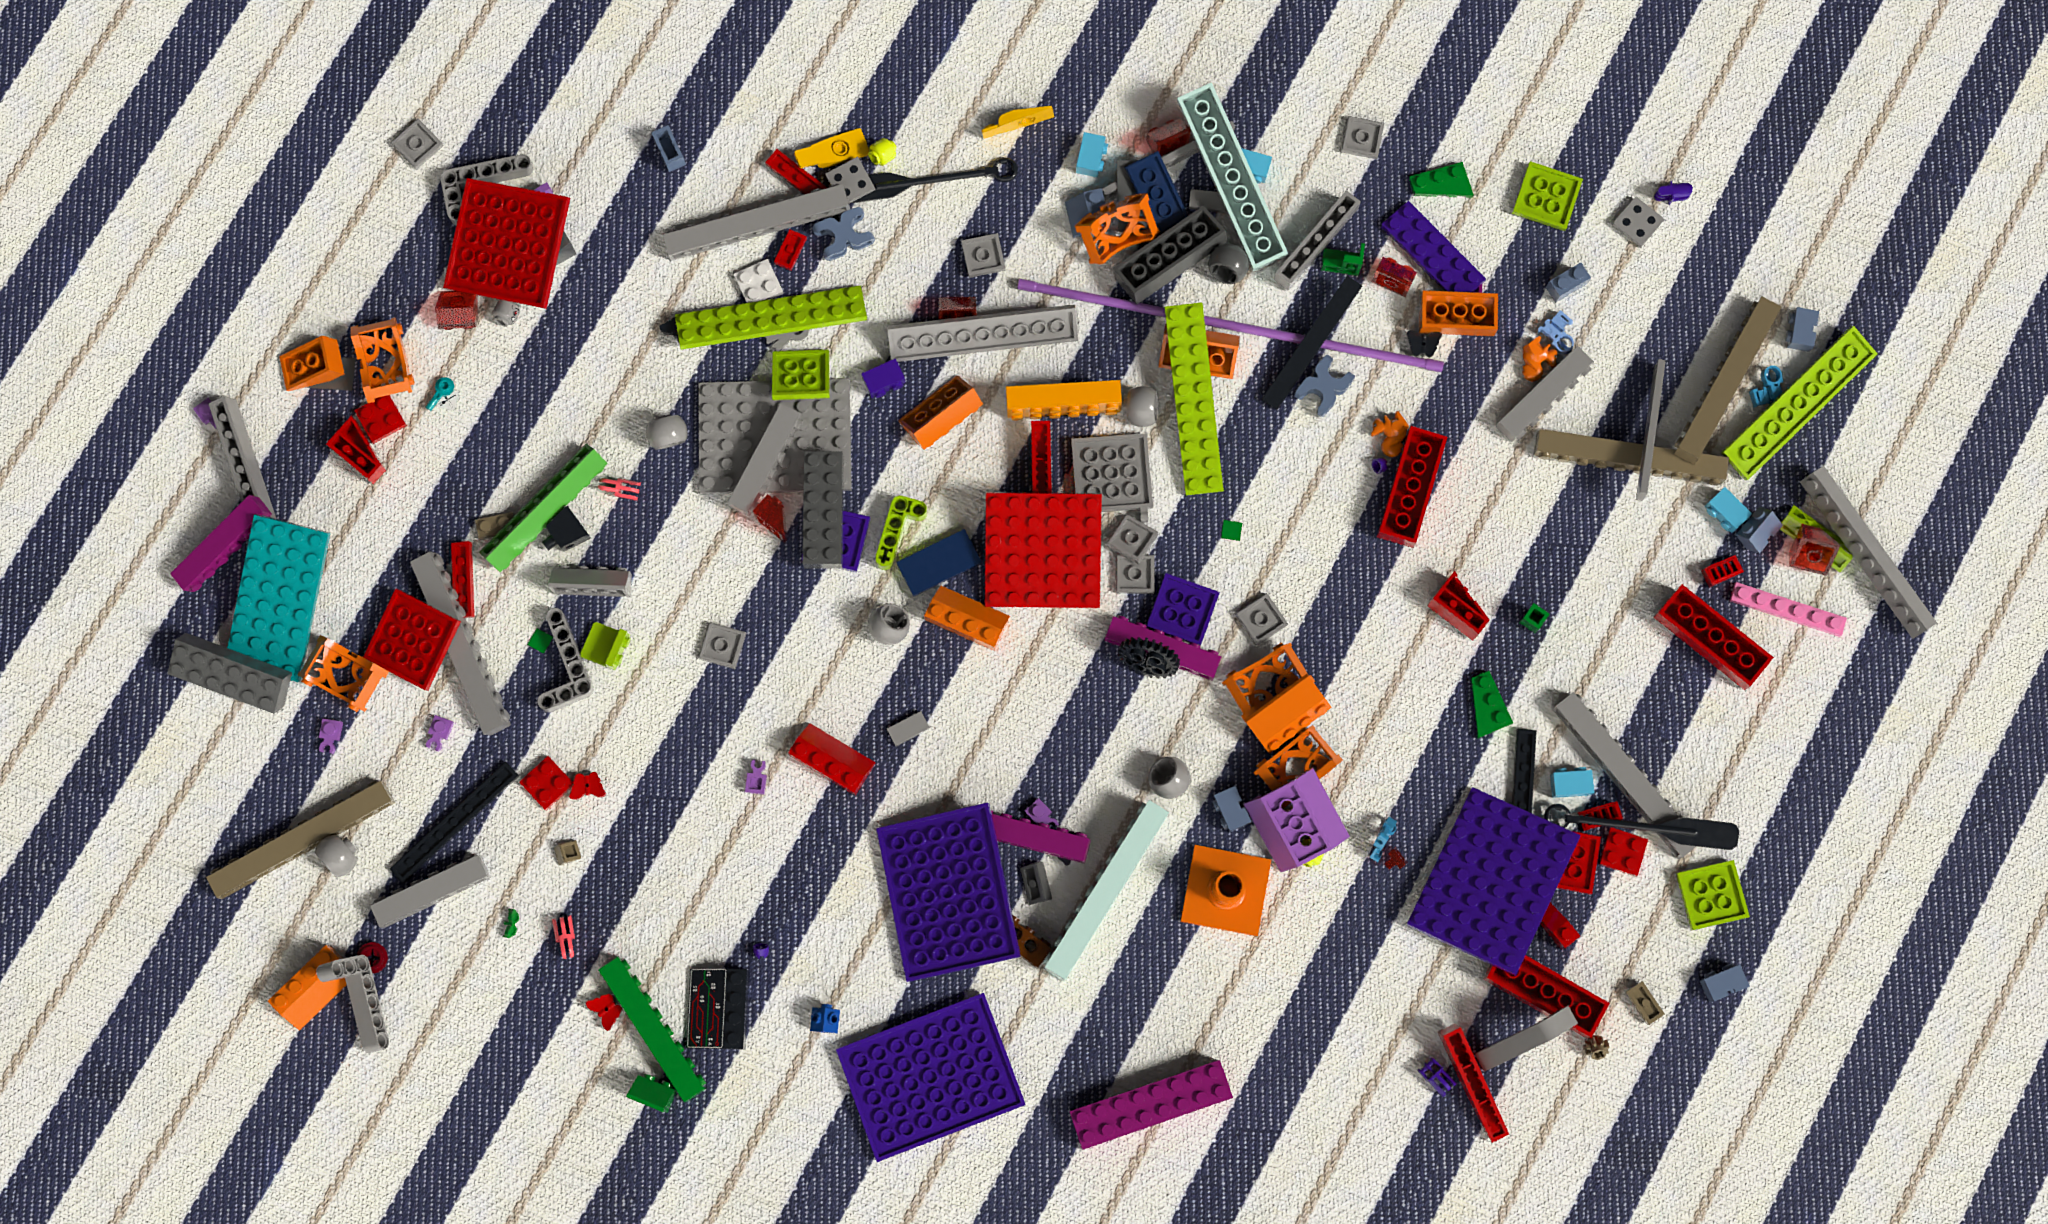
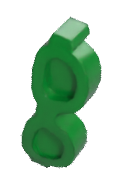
[503,908,519,938]

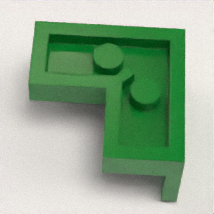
[1321,243,1365,276]

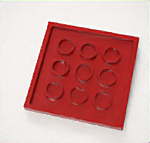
[363,589,461,691]

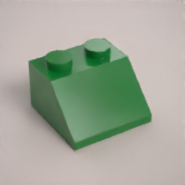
[626,1073,677,1113]

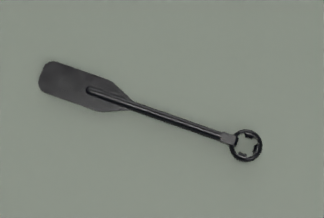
[850,157,1018,204]
[1544,804,1739,850]

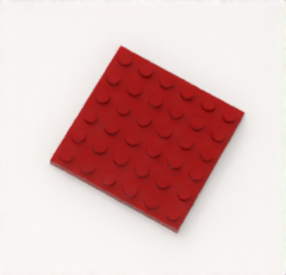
[443,178,571,309]
[985,492,1102,608]

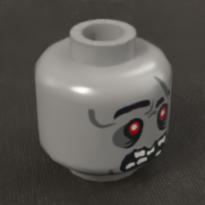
[492,300,520,327]

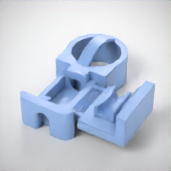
[1538,310,1574,355]

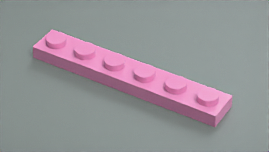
[1729,582,1847,637]

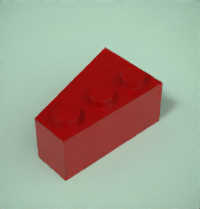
[326,415,386,485]
[1427,571,1490,641]

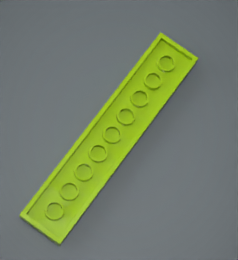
[675,285,867,350]
[1164,302,1224,496]
[1721,326,1877,481]

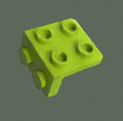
[581,622,631,670]

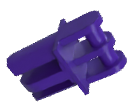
[1654,181,1693,205]
[1417,1056,1457,1097]

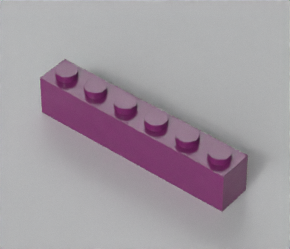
[170,495,272,592]
[1105,615,1222,681]
[991,810,1091,864]

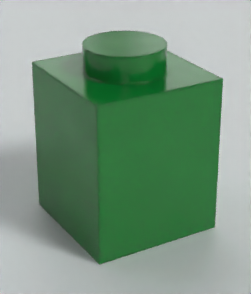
[1519,603,1550,633]

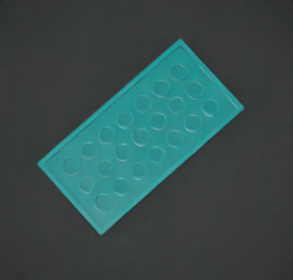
[227,514,331,682]

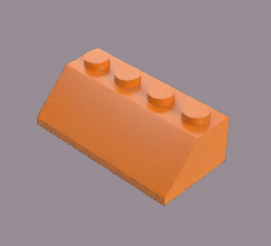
[1419,290,1498,336]
[1158,324,1240,379]
[898,375,983,450]
[924,586,1010,651]
[1244,674,1332,754]
[268,945,347,1030]

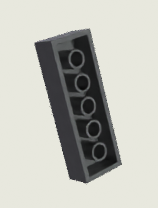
[1113,206,1228,304]
[803,451,844,569]
[167,633,292,714]

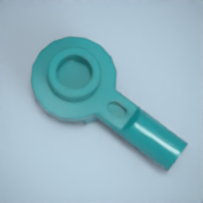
[425,377,455,411]

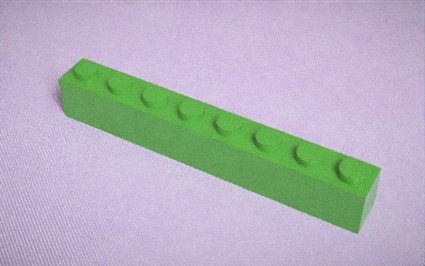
[479,443,608,572]

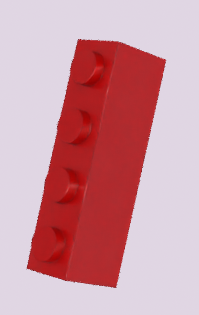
[788,723,876,796]

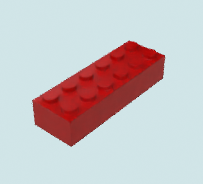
[1377,426,1447,548]
[1654,584,1774,690]
[1483,955,1610,1039]

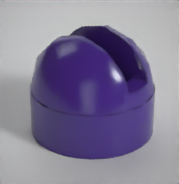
[1372,457,1388,474]
[753,943,769,959]

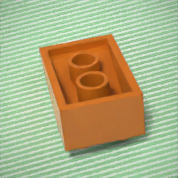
[279,336,344,391]

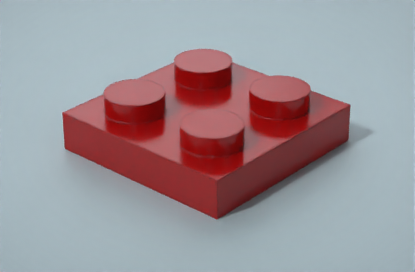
[354,395,407,444]
[519,756,574,811]
[1599,827,1648,877]

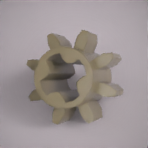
[1584,1035,1610,1060]

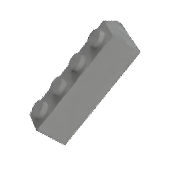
[548,565,632,597]

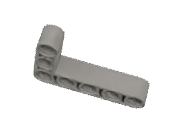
[441,154,534,226]
[538,608,594,713]
[316,955,389,1053]
[1475,1006,1578,1072]

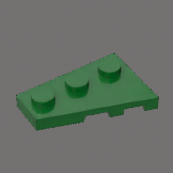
[1409,162,1474,198]
[1471,671,1513,739]

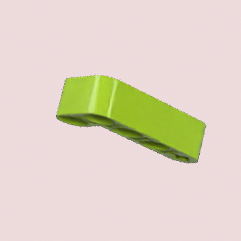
[875,496,927,570]

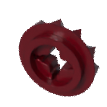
[356,942,389,974]

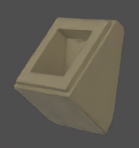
[554,840,582,866]

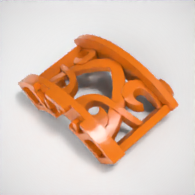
[1075,193,1160,265]
[350,317,415,403]
[298,635,389,712]
[1222,643,1315,722]
[1254,725,1343,809]

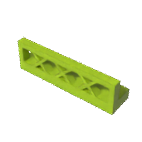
[1780,505,1853,573]

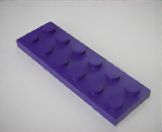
[1381,201,1486,293]

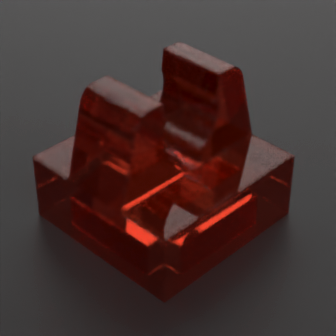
[1384,847,1408,870]

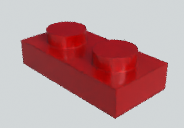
[774,229,807,271]

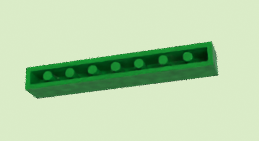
[598,957,706,1103]

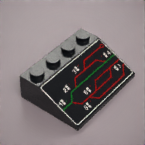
[686,969,749,1050]

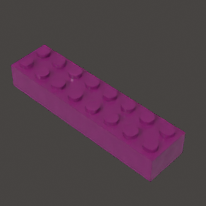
[1069,1060,1233,1150]

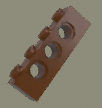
[1012,914,1052,969]

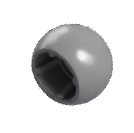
[1123,386,1158,427]
[646,412,688,450]
[868,603,910,645]
[1148,756,1191,799]
[315,835,358,877]

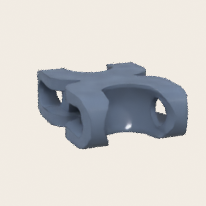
[812,207,875,261]
[1294,354,1355,418]

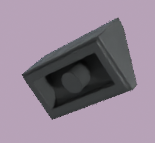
[1020,862,1052,905]

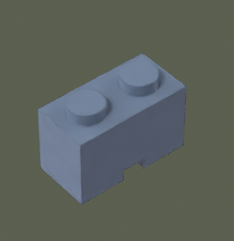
[651,125,686,172]
[1545,263,1591,303]
[1785,307,1819,352]
[1736,507,1783,554]
[1212,786,1251,833]
[1700,963,1750,1002]

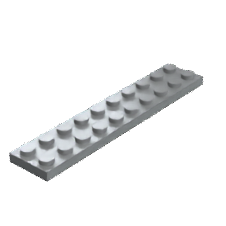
[887,304,1078,362]

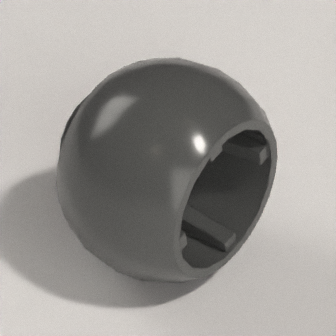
[1208,244,1249,284]

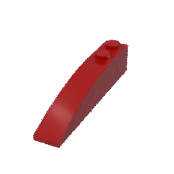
[1031,421,1052,493]
[1438,1023,1509,1143]

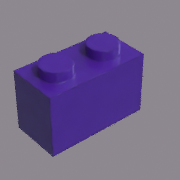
[861,358,906,398]

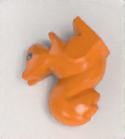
[1522,336,1557,382]
[1371,411,1409,457]

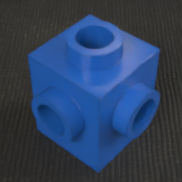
[810,1004,840,1034]

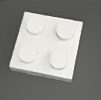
[734,259,784,303]

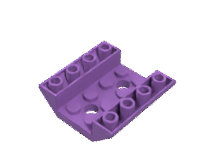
[1244,768,1350,872]

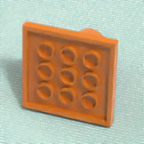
[1180,845,1271,937]

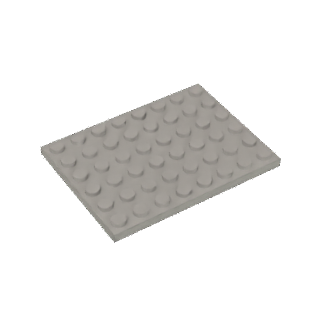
[699,379,852,495]

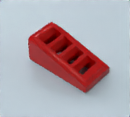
[1701,555,1744,588]
[1577,801,1623,831]

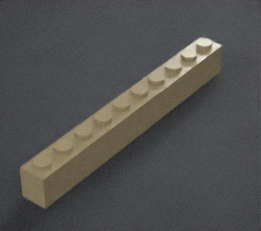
[1674,296,1782,465]
[1534,429,1729,485]
[206,780,395,899]

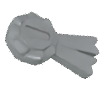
[765,330,809,351]

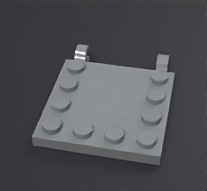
[1071,433,1153,523]

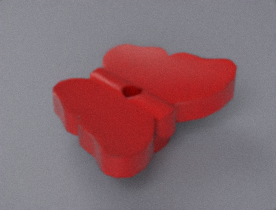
[569,772,606,800]
[586,994,623,1031]

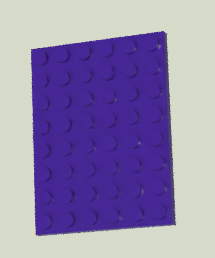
[1407,787,1581,976]
[876,802,1021,982]
[836,993,1026,1162]

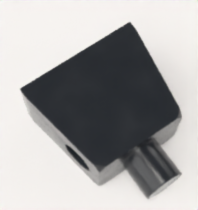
[542,506,591,552]

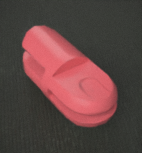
[598,478,641,501]
[552,915,575,959]

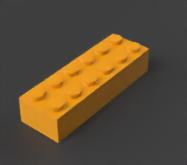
[1006,380,1122,421]

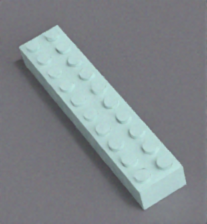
[1177,82,1288,272]
[1043,800,1169,982]

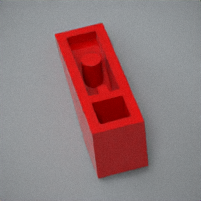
[1540,902,1580,950]

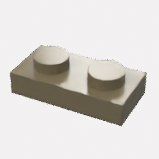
[475,512,514,540]
[1625,981,1665,1025]

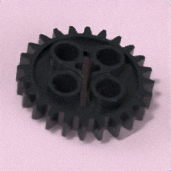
[1117,637,1180,679]

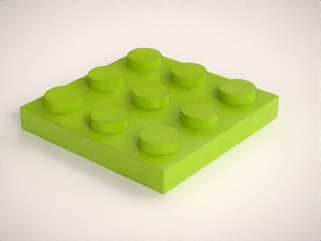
[1512,161,1583,231]
[772,349,830,400]
[1676,860,1750,931]

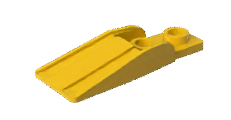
[981,106,1054,139]
[794,128,869,168]

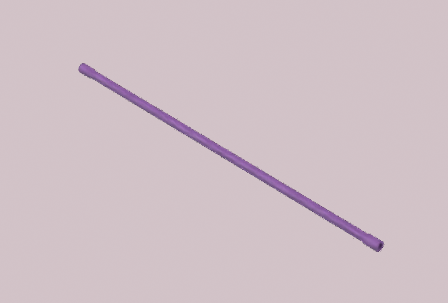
[1017,278,1444,373]

